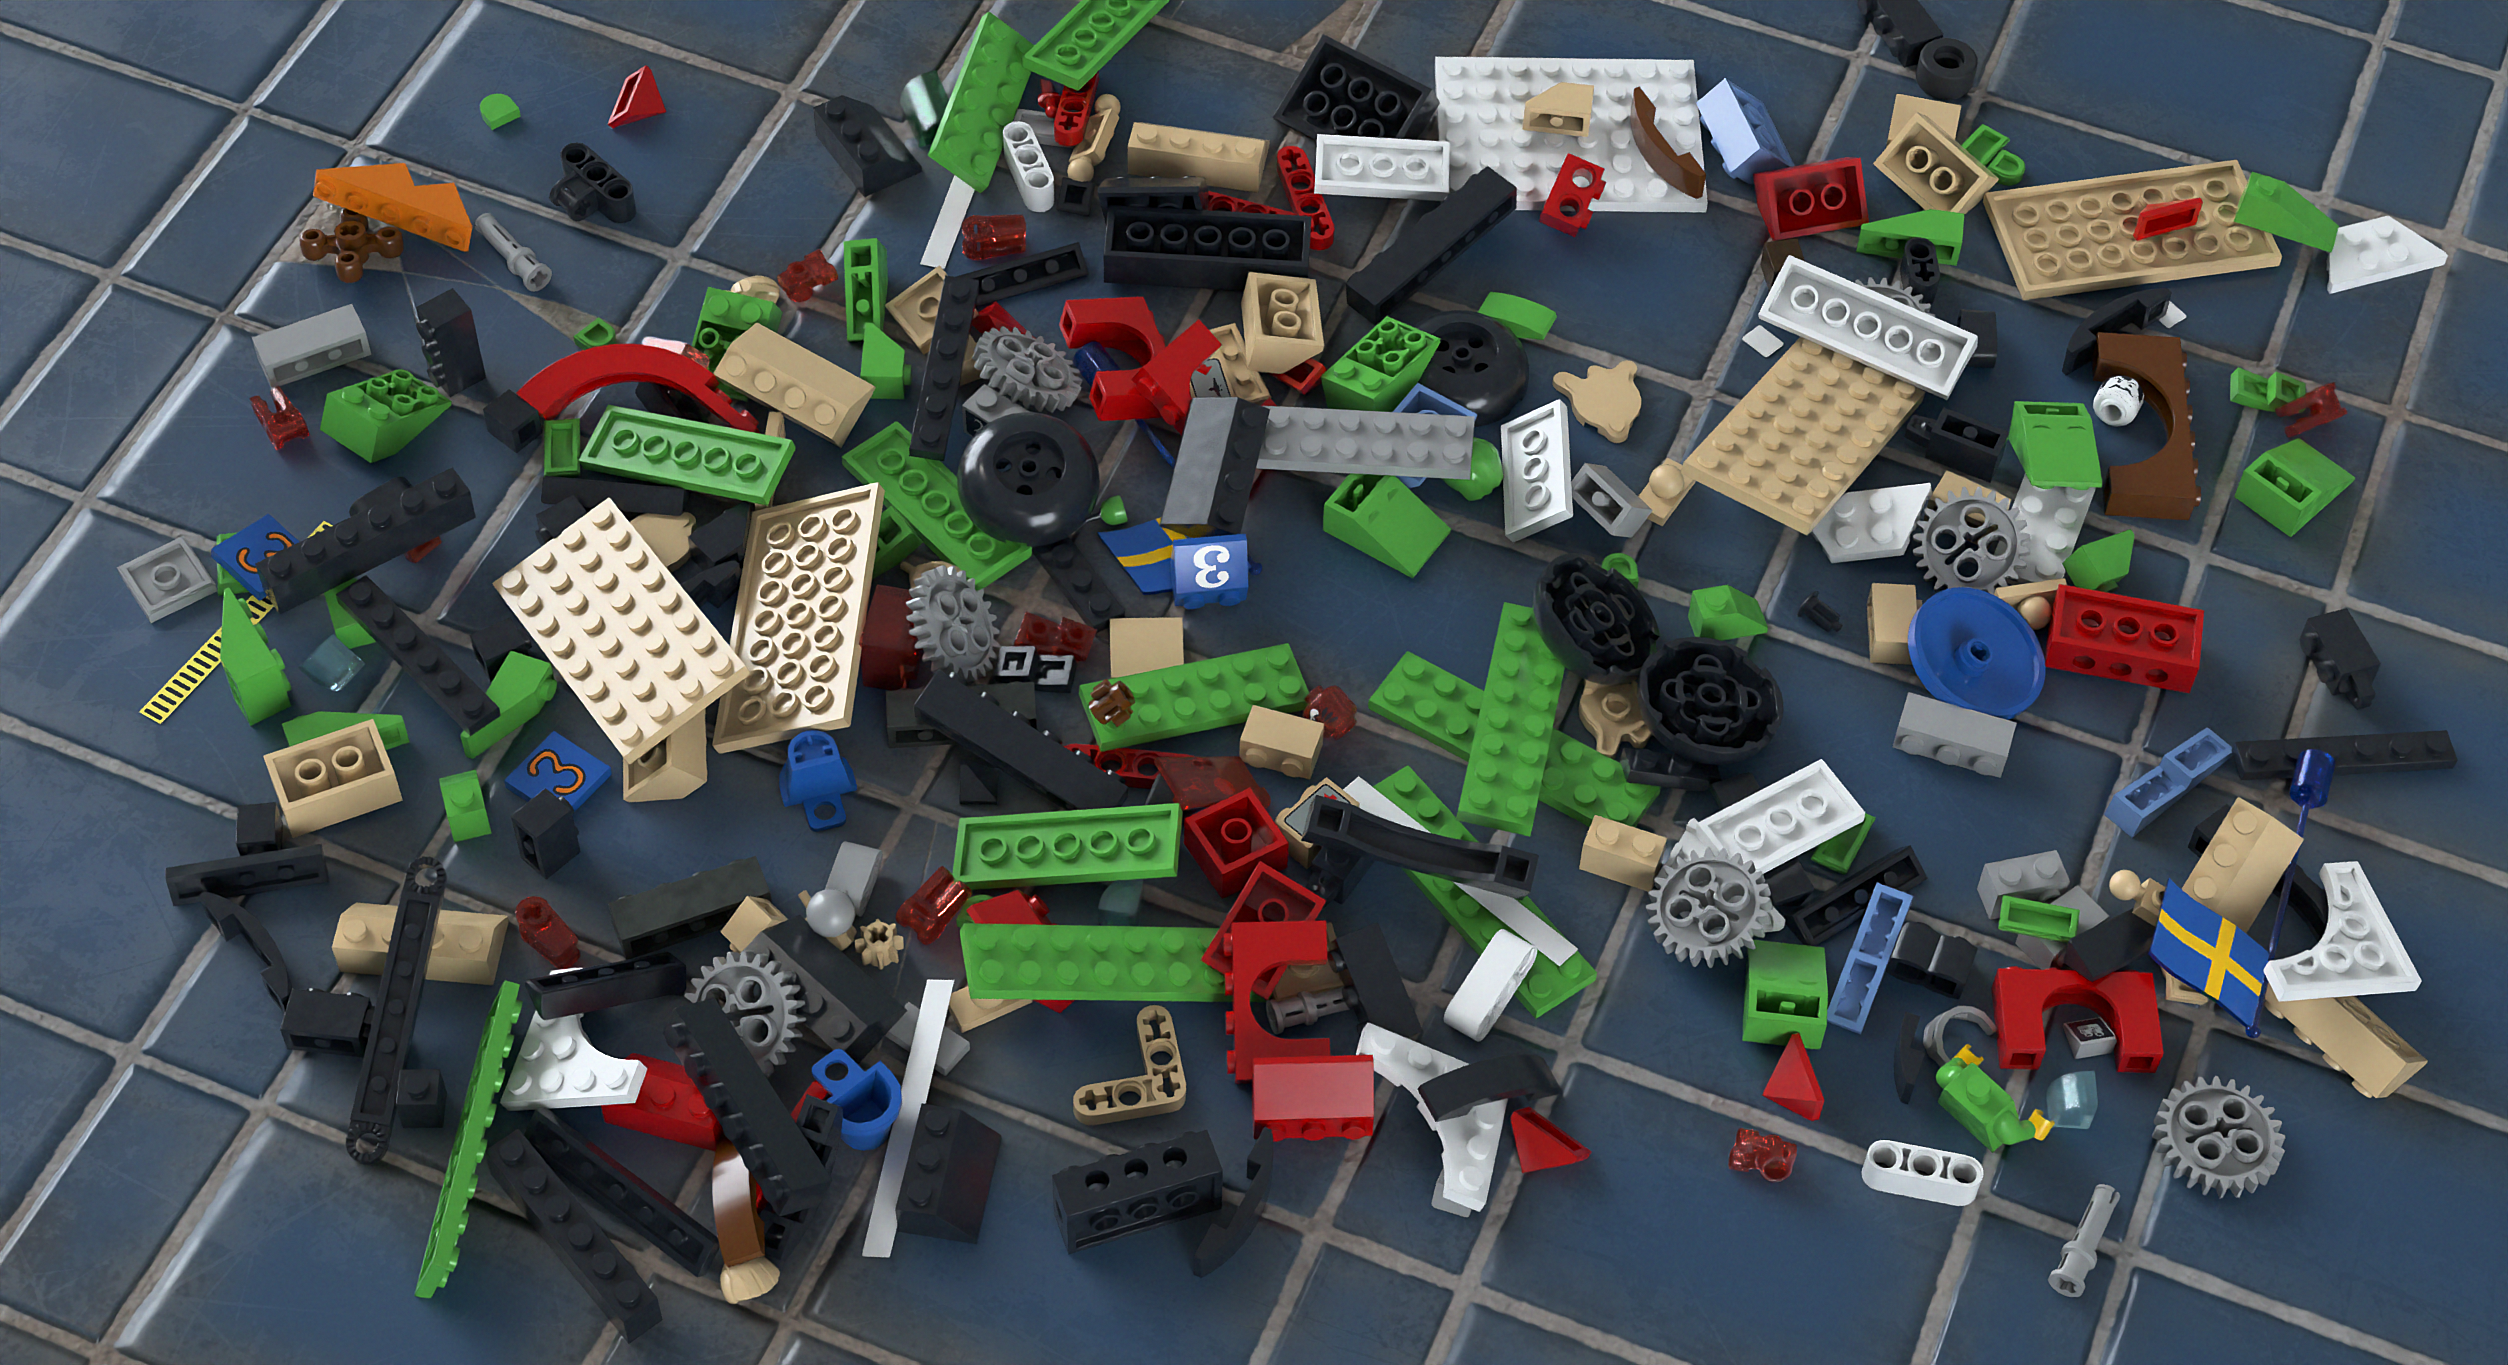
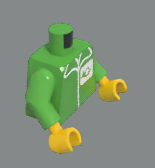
[1936,1044,2055,1153]

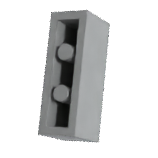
[252,304,371,389]
[1893,692,2017,778]

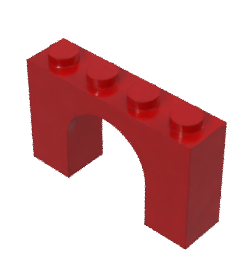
[1059,297,1165,421]
[1131,319,1277,435]
[1224,920,1330,1084]
[1991,966,2164,1073]

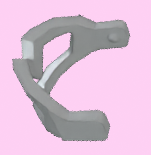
[1923,1006,1997,1068]

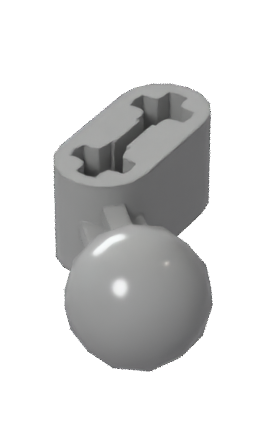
[806,841,882,937]

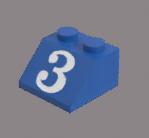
[1170,534,1248,609]

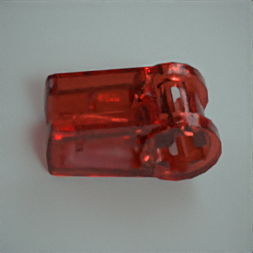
[962,214,1026,260]
[2275,381,2348,437]
[249,385,310,451]
[895,866,972,945]
[515,896,581,970]

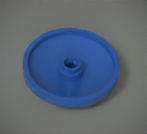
[1908,587,2046,720]

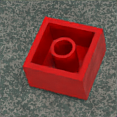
[1184,788,1289,899]

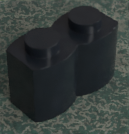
[1886,922,1978,999]

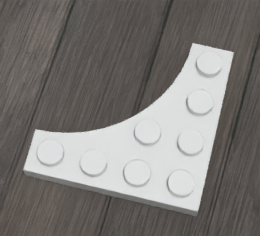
[2263,861,2422,1002]
[500,968,648,1111]
[1356,1022,1508,1212]

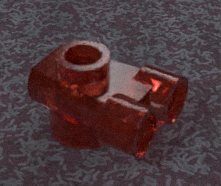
[777,249,838,302]
[1728,1128,1797,1182]

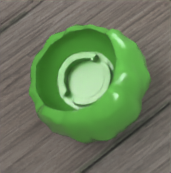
[1441,437,1503,501]

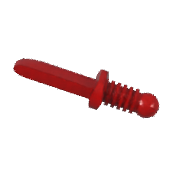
[1037,79,1061,119]

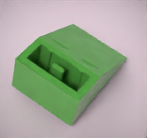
[688,287,783,402]
[1321,316,1440,412]
[320,369,452,463]
[2008,401,2102,490]
[2234,438,2355,537]
[1323,473,1451,578]
[220,587,292,726]
[1742,940,1828,1050]

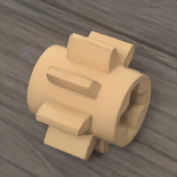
[855,919,904,970]

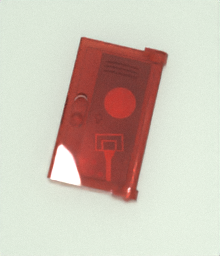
[1154,756,1271,811]

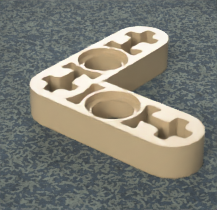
[1073,1005,1186,1125]

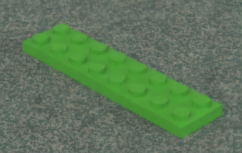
[1456,602,1565,837]
[1368,651,1661,827]
[1373,765,1597,1019]
[960,923,1273,1002]
[414,980,523,1298]

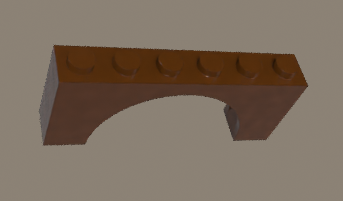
[2091,332,2201,520]

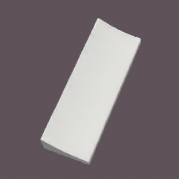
[1758,255,1978,400]

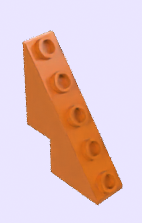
[313,163,473,252]

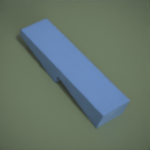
[2104,727,2233,838]
[1827,883,1913,1035]

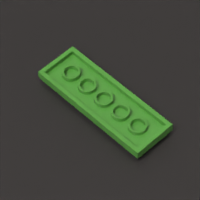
[1022,0,1170,91]
[928,12,1035,193]
[578,405,796,505]
[842,421,1032,591]
[1079,643,1312,752]
[951,803,1183,891]

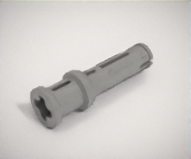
[475,213,552,292]
[1266,986,1349,1034]
[2048,1184,2120,1297]

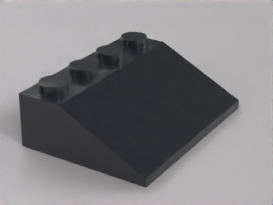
[1273,34,1440,141]

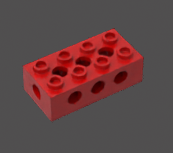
[2045,584,2204,693]

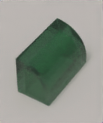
[900,70,949,147]

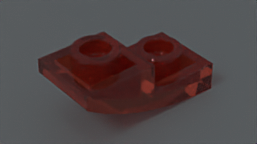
[1013,612,1097,661]

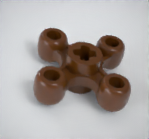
[299,208,404,283]

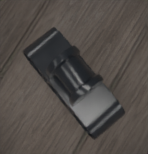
[549,142,636,223]

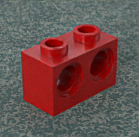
[1539,153,1607,237]

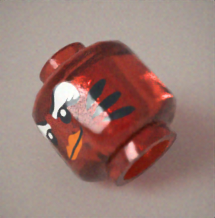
[1303,685,1358,740]

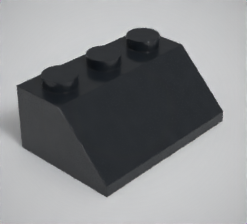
[813,95,922,197]
[1098,176,1209,226]
[895,1103,1002,1244]

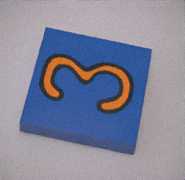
[211,514,299,601]
[504,731,612,812]

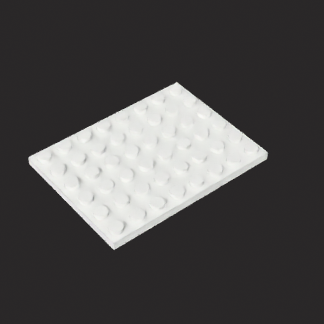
[1435,57,1708,212]

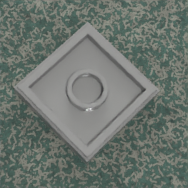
[117,536,217,623]

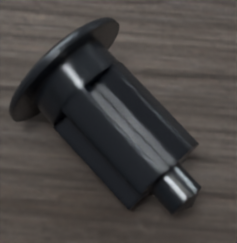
[1797,591,1843,632]

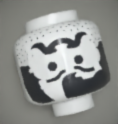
[2093,375,2144,427]

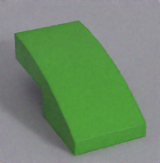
[1478,292,1557,340]
[2230,367,2306,413]

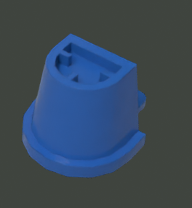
[779,730,857,832]
[812,1049,902,1151]

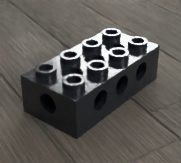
[1052,1130,1223,1255]

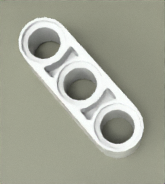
[1003,121,1054,212]
[1444,929,1537,1042]
[1862,1140,1984,1206]

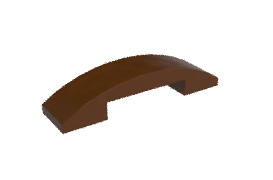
[1630,86,1706,199]
[712,1132,765,1267]

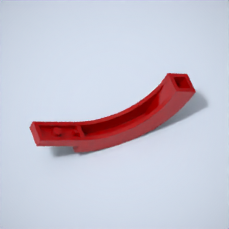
[516,343,761,434]

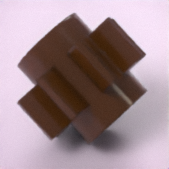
[1089,679,1135,727]

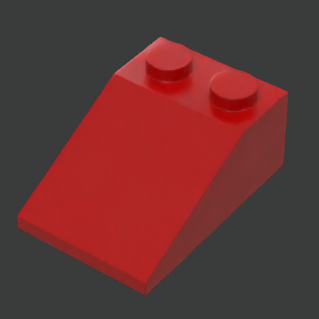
[1200,861,1326,1001]

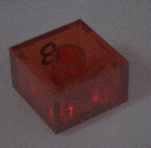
[859,585,924,691]

